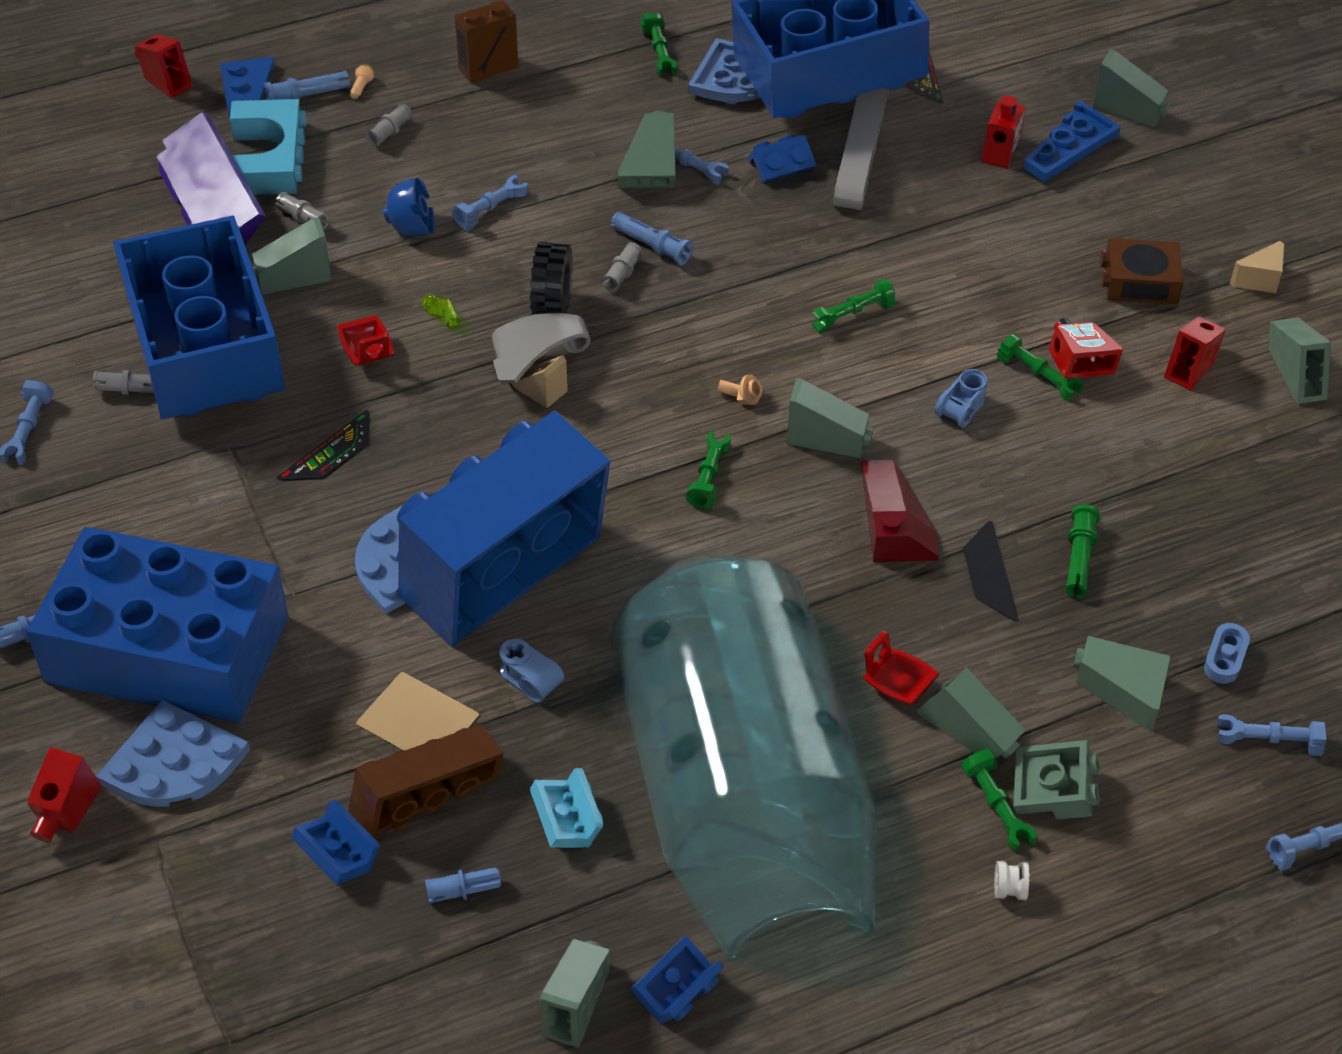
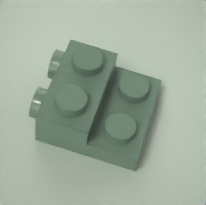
[1013,740,1100,819]

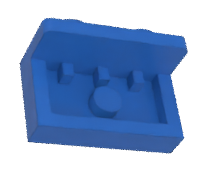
[748,134,816,183]
[292,800,380,885]
[630,936,724,1024]

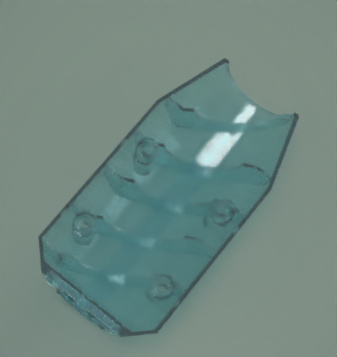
[611,554,876,959]

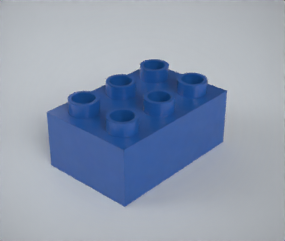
[731,0,930,118]
[113,215,285,420]
[397,410,611,647]
[26,526,289,724]

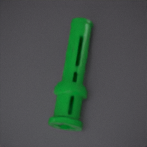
[1065,504,1101,597]

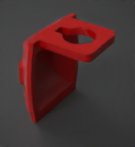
[337,315,394,366]
[863,631,940,706]

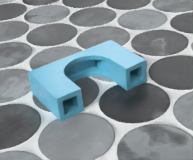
[230,99,306,195]

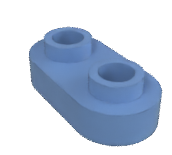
[1204,623,1250,684]

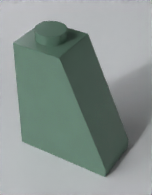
[1093,49,1170,128]
[618,110,675,188]
[252,217,332,295]
[1269,318,1331,404]
[787,378,873,458]
[1073,636,1170,730]
[916,667,1025,759]
[539,939,610,1048]

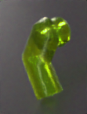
[421,294,460,329]

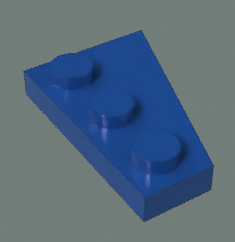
[220,56,275,119]

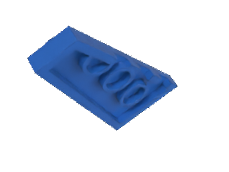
[1024,100,1121,182]

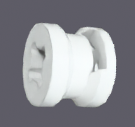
[994,861,1029,900]

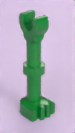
[640,12,677,77]
[812,278,895,333]
[997,334,1084,402]
[686,431,731,510]
[961,748,1036,852]

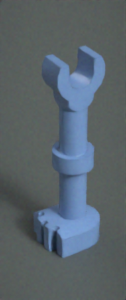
[674,146,729,185]
[452,175,528,232]
[0,380,54,465]
[1217,714,1326,756]
[1266,823,1342,871]

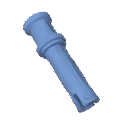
[264,71,350,100]
[611,211,693,266]

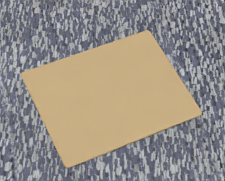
[356,672,479,750]

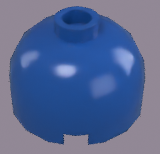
[383,178,435,237]

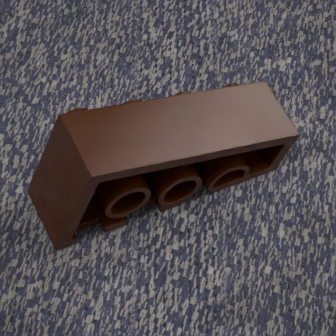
[348,724,504,842]

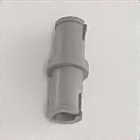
[365,104,412,147]
[275,192,329,230]
[601,243,643,292]
[93,370,153,395]

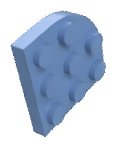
[688,38,760,104]
[355,506,405,615]
[96,700,250,807]

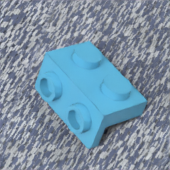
[530,768,603,848]

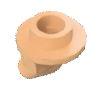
[717,375,762,405]

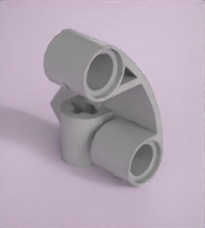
[492,313,591,384]

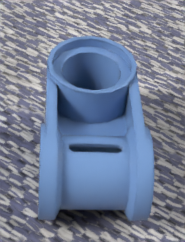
[934,369,987,428]
[499,639,565,703]

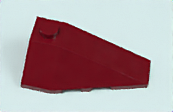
[861,460,939,562]

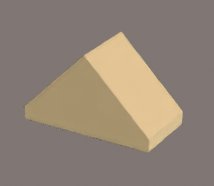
[1230,241,1284,294]
[511,355,567,408]

